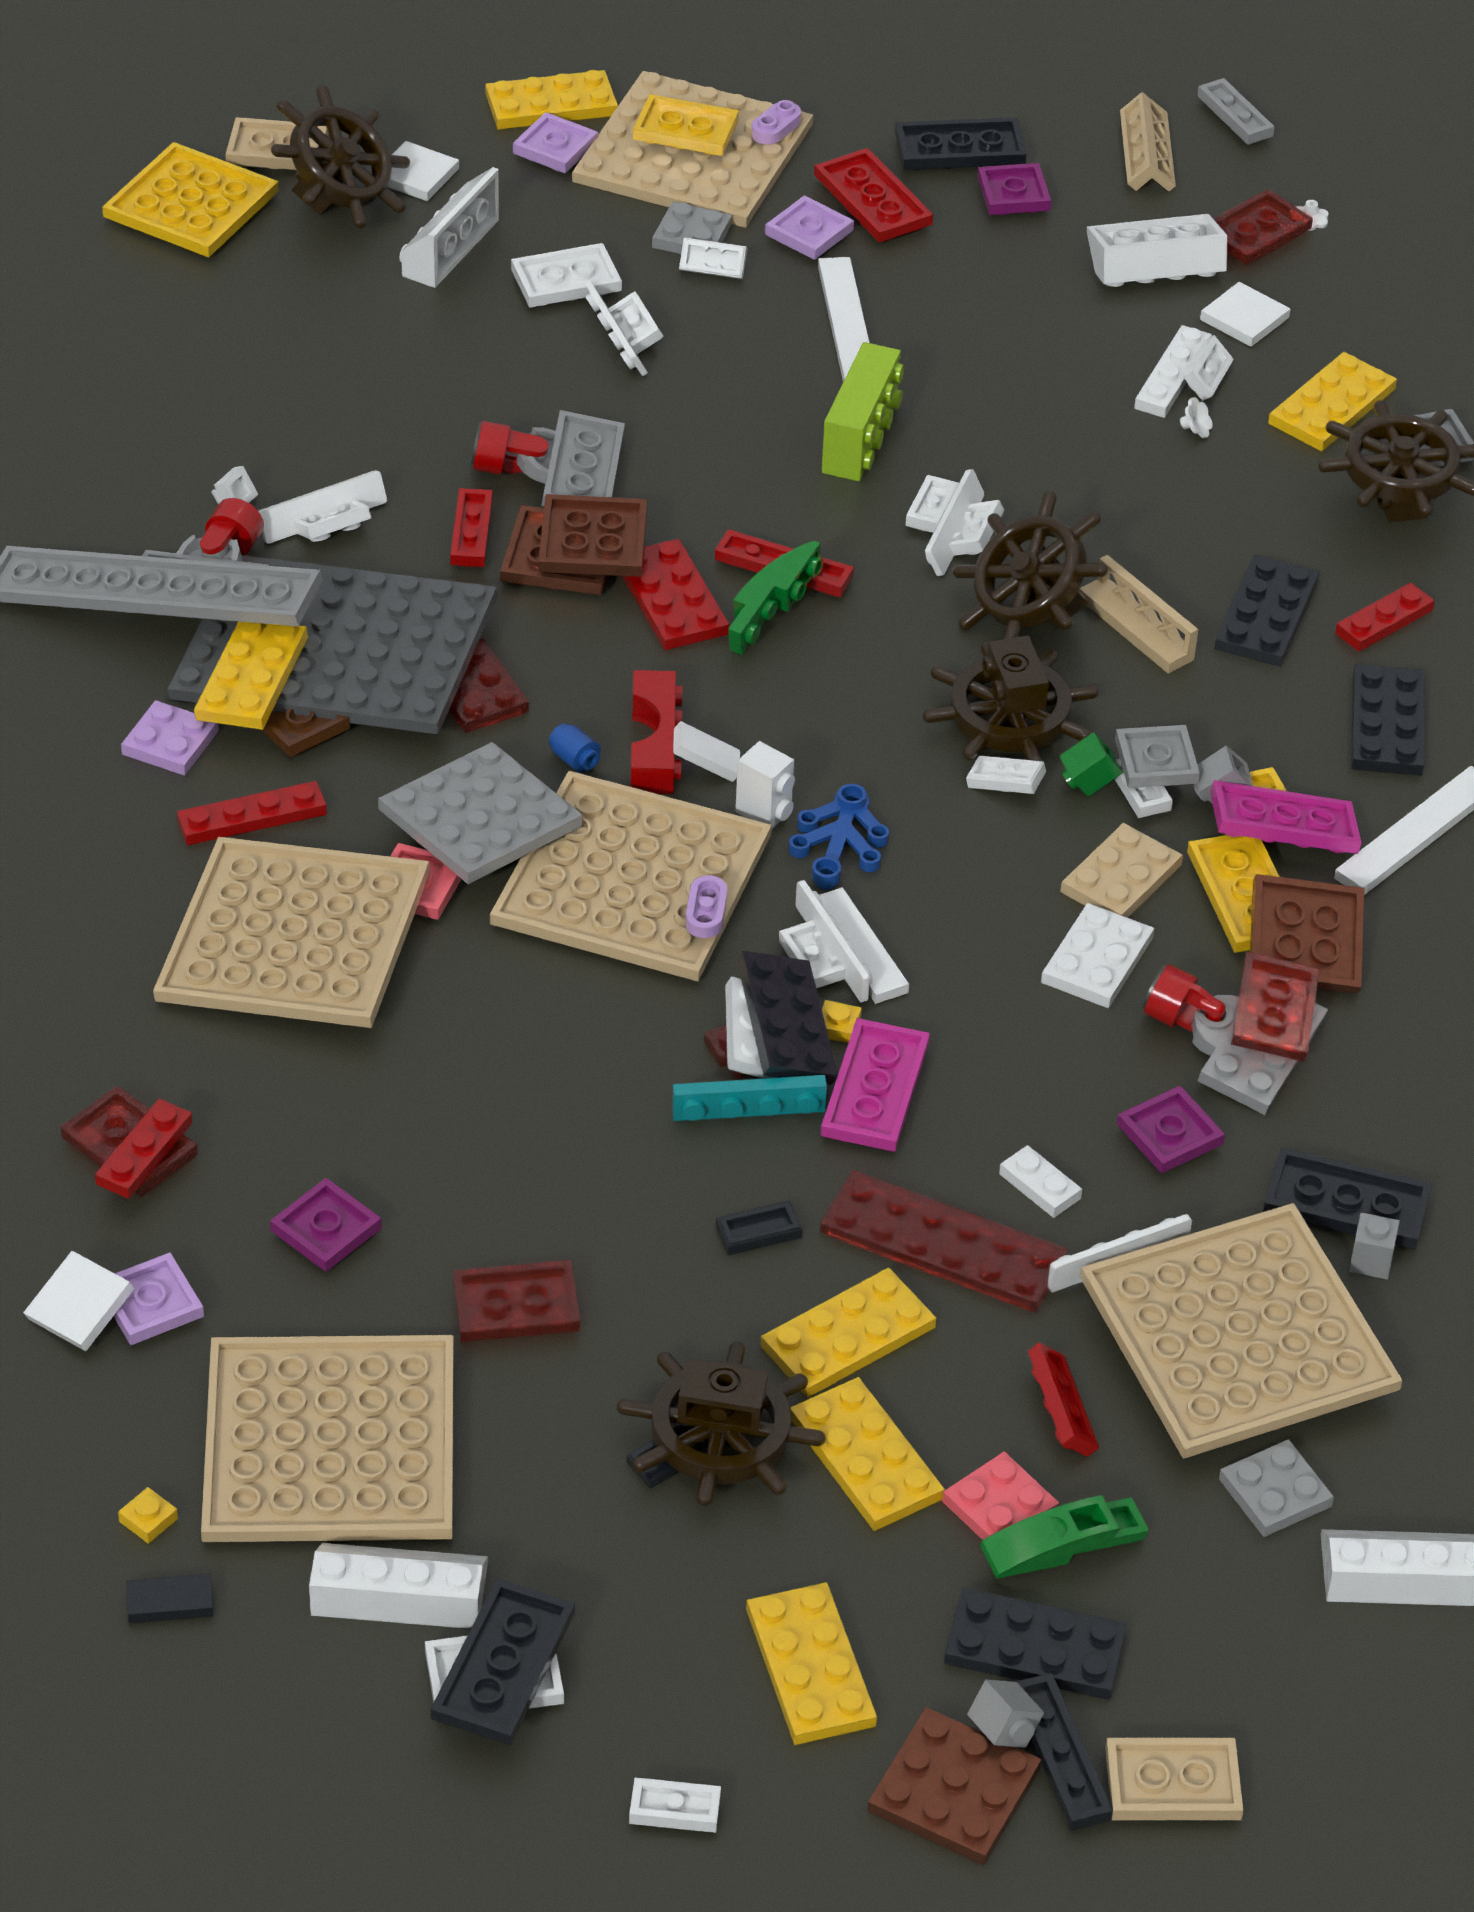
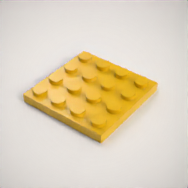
[102,142,279,257]

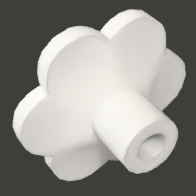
[1291,200,1329,231]
[1180,397,1213,438]

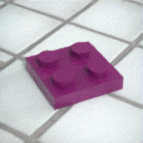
[977,163,1051,215]
[1117,1086,1225,1174]
[270,1178,382,1272]

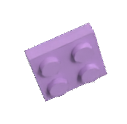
[513,112,598,173]
[765,195,854,260]
[121,700,219,776]
[113,1252,204,1345]

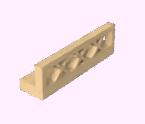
[1120,92,1176,191]
[1079,555,1198,674]

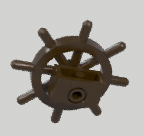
[271,85,410,228]
[1318,400,1474,522]
[953,491,1108,639]
[923,636,1099,762]
[617,1341,826,1506]

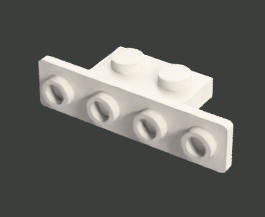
[584,279,664,376]
[925,469,1004,576]
[258,470,387,544]
[779,880,872,1002]
[1047,1214,1192,1292]

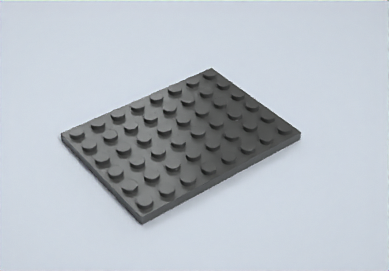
[168,555,498,734]

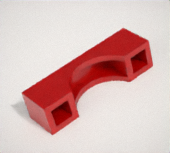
[631,670,682,794]

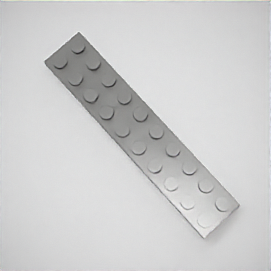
[0,546,323,626]

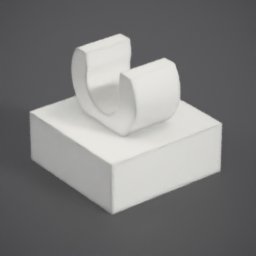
[211,466,258,504]

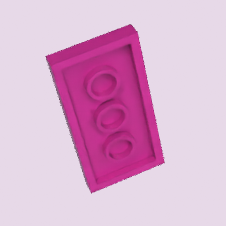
[1210,780,1362,854]
[821,1018,930,1152]

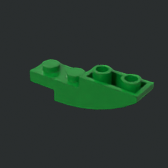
[728,541,823,655]
[980,1495,1149,1579]

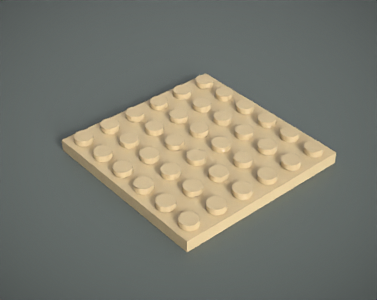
[572,71,813,228]
[490,771,772,981]
[153,837,430,1028]
[1080,1203,1403,1459]
[201,1335,454,1542]

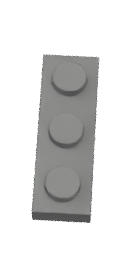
[1197,78,1275,145]

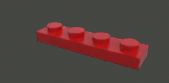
[715,529,854,598]
[177,781,327,846]

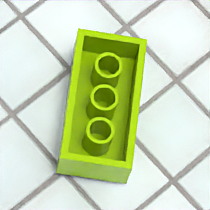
[822,342,904,482]

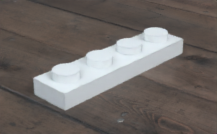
[1134,325,1212,418]

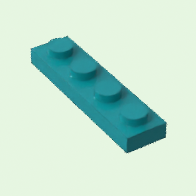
[672,1075,827,1121]

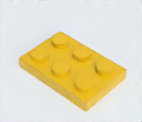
[633,94,739,156]

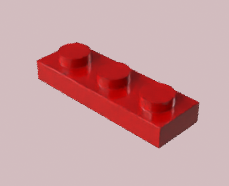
[450,488,493,567]
[1335,582,1435,652]
[95,1099,193,1199]
[1028,1342,1099,1457]

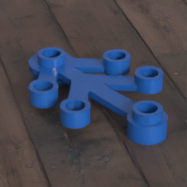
[789,784,889,890]

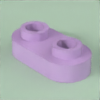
[752,100,801,144]
[686,875,727,938]

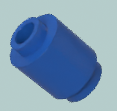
[549,723,601,773]

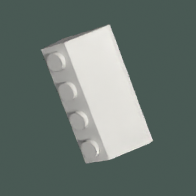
[399,167,499,288]
[1087,214,1227,287]
[1321,1529,1474,1606]
[309,1543,488,1629]

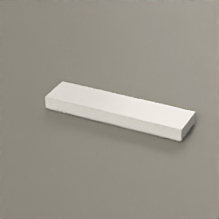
[819,887,909,1004]

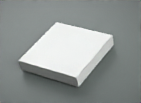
[387,141,459,201]
[1200,282,1291,347]
[23,1251,134,1351]

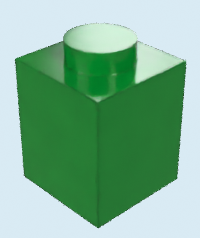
[1060,732,1123,797]

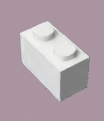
[736,741,795,829]

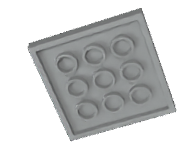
[378,742,583,884]

